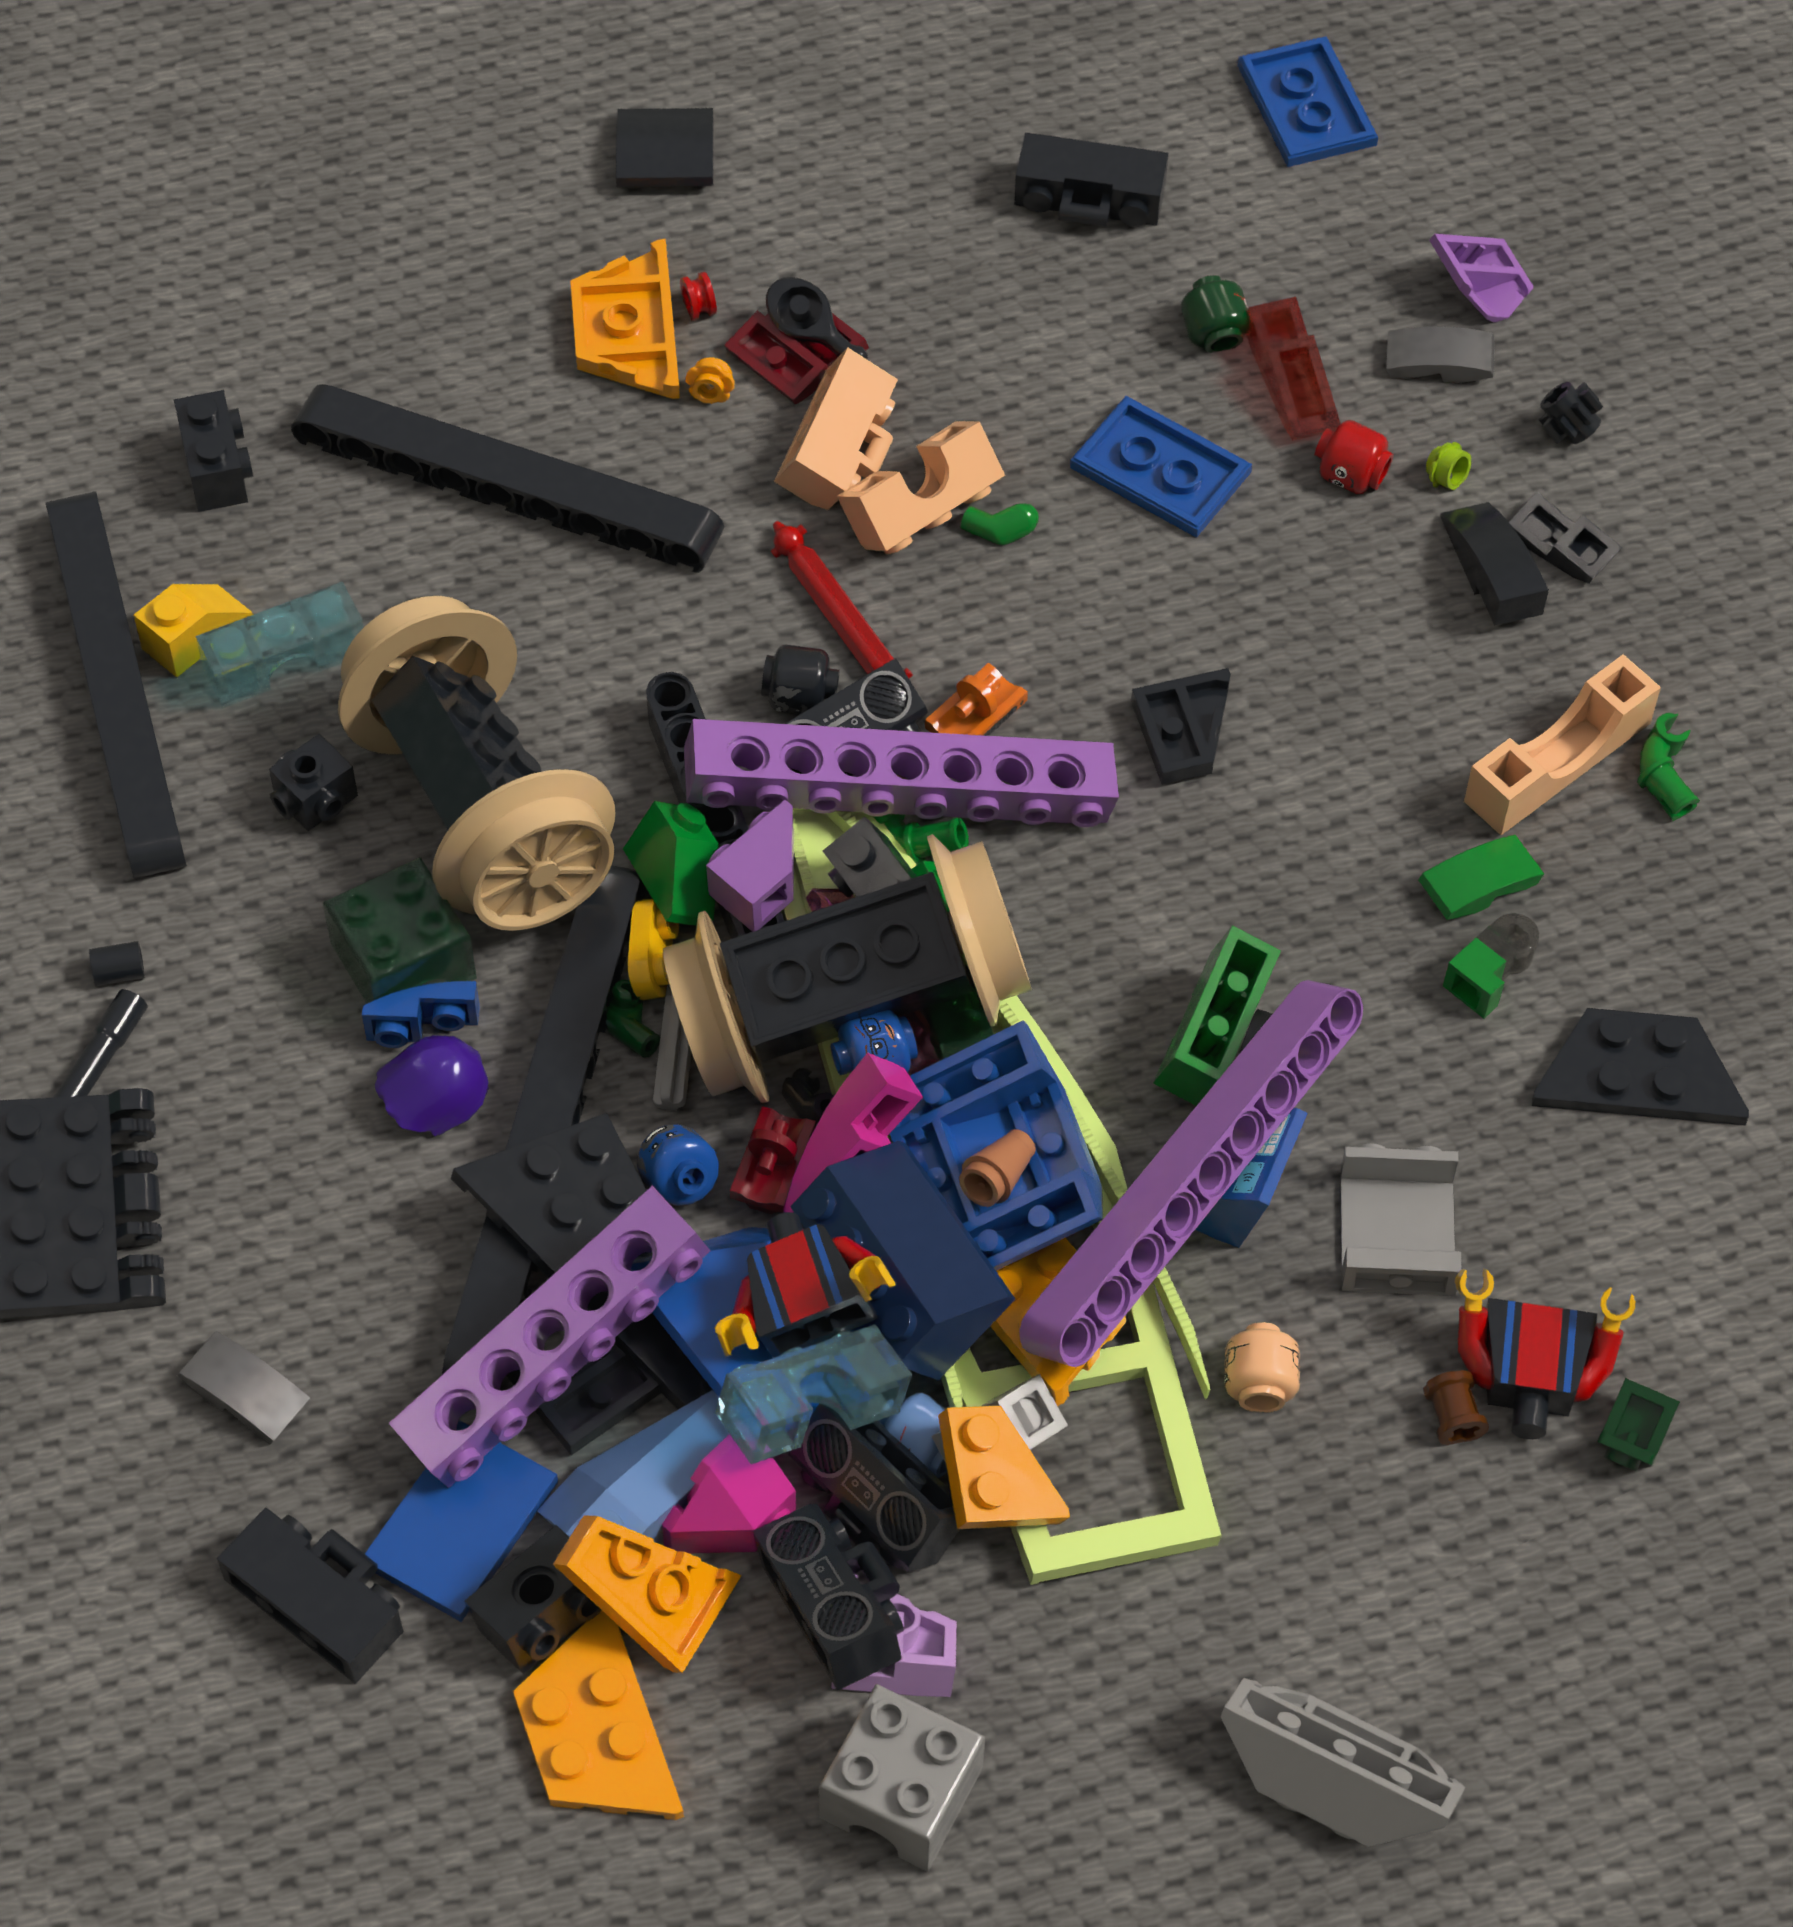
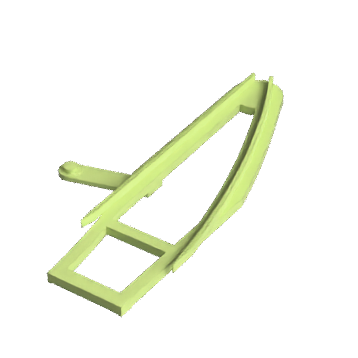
[781,808,1221,1585]

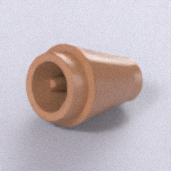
[959,1129,1036,1207]

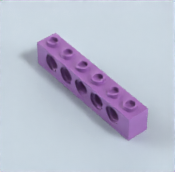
[389,1186,710,1488]

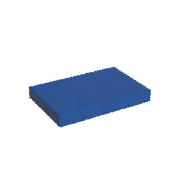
[1237,36,1378,167]
[1070,396,1252,538]
[365,1420,558,1622]

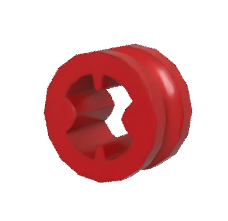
[680,272,717,321]

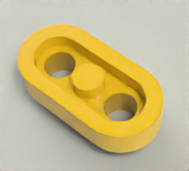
[628,899,679,1000]

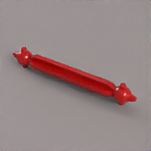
[770,521,913,679]

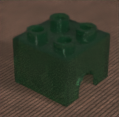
[322,857,477,1004]

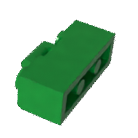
[1153,925,1281,1106]

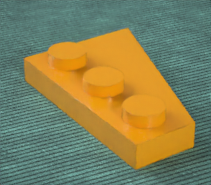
[553,1515,742,1673]

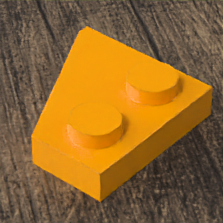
[938,1406,1070,1529]

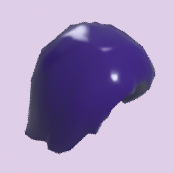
[375,1035,489,1136]

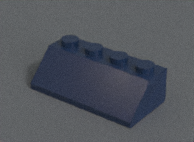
[790,1141,1015,1380]

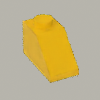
[134,584,253,677]

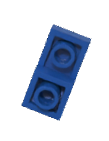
[362,981,480,1048]

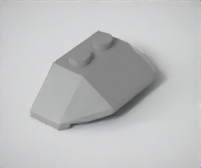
[1221,1678,1465,1847]

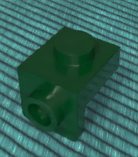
[1597,1378,1680,1472]

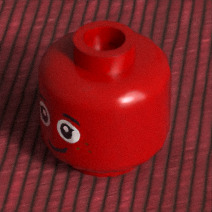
[1314,420,1394,494]

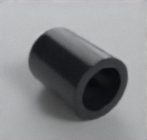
[89,941,145,987]

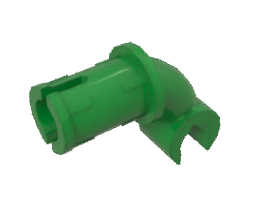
[1637,713,1700,821]
[873,814,969,864]

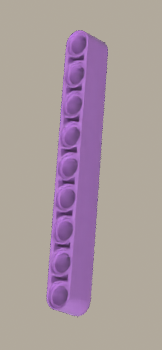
[1020,980,1363,1367]

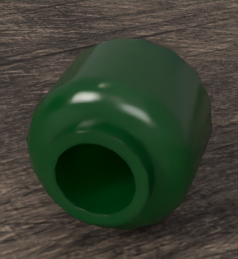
[1181,275,1251,353]

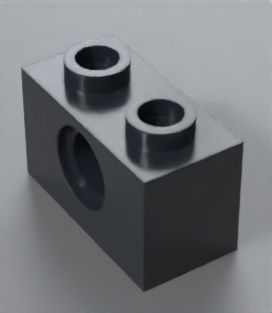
[465,1525,601,1674]

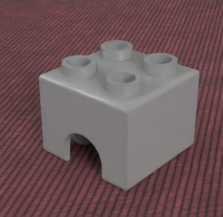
[819,1684,985,1872]

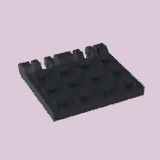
[0,1088,166,1319]

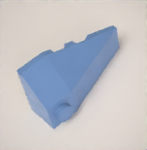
[537,1390,740,1545]

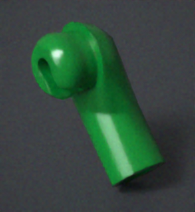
[960,503,1039,546]

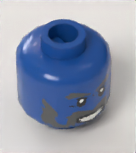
[637,1124,719,1206]

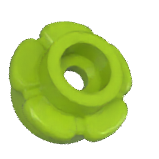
[1426,442,1471,490]

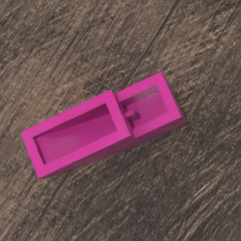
[783,1053,923,1213]

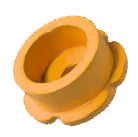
[686,357,735,404]

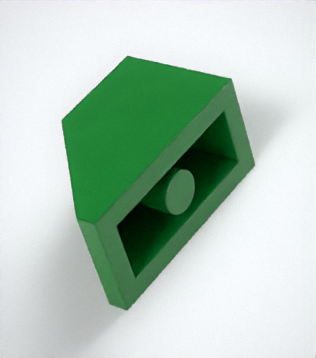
[623,801,718,926]

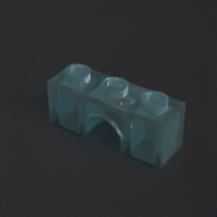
[196,581,364,708]
[715,1325,912,1464]

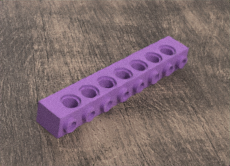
[684,719,1119,827]

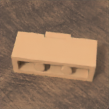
[774,348,898,510]

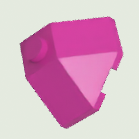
[662,1421,796,1554]

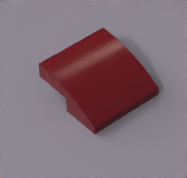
[724,310,869,405]

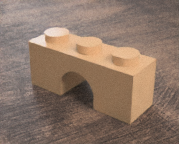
[837,421,1005,554]

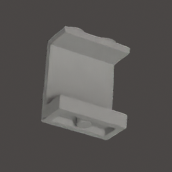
[1340,1143,1462,1296]

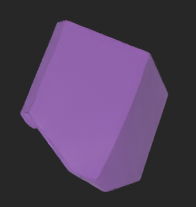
[1429,234,1534,323]

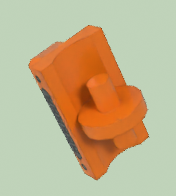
[925,662,1028,736]

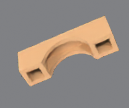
[1464,654,1661,835]

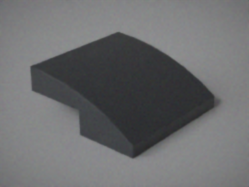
[616,108,714,187]

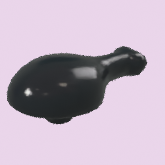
[766,277,868,359]

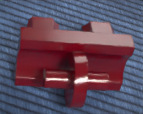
[730,1106,816,1214]

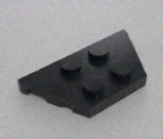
[1532,1008,1749,1126]

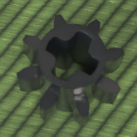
[1539,382,1603,444]

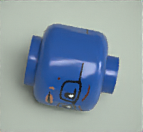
[830,1010,918,1076]

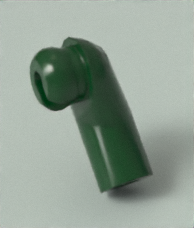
[606,980,660,1058]

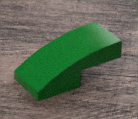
[1418,834,1544,920]

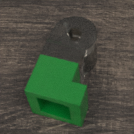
[1443,913,1539,1019]

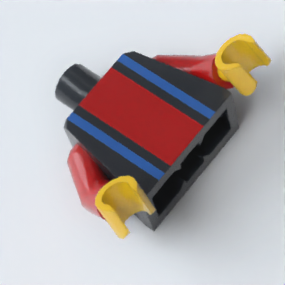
[715,1212,895,1362]
[1455,1269,1636,1440]

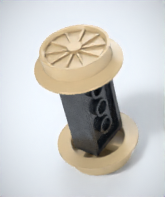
[338,596,615,931]
[663,834,1032,1103]

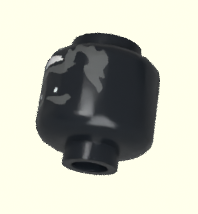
[761,645,840,714]

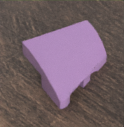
[831,1574,957,1697]

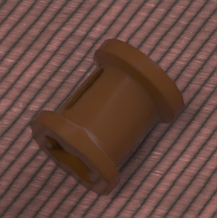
[1423,1370,1489,1446]

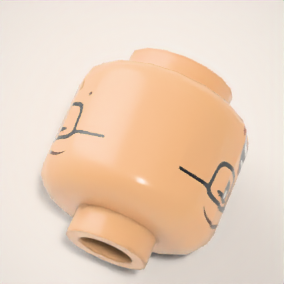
[1224,1322,1300,1412]

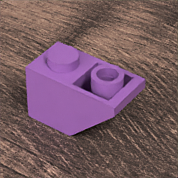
[706,800,794,932]

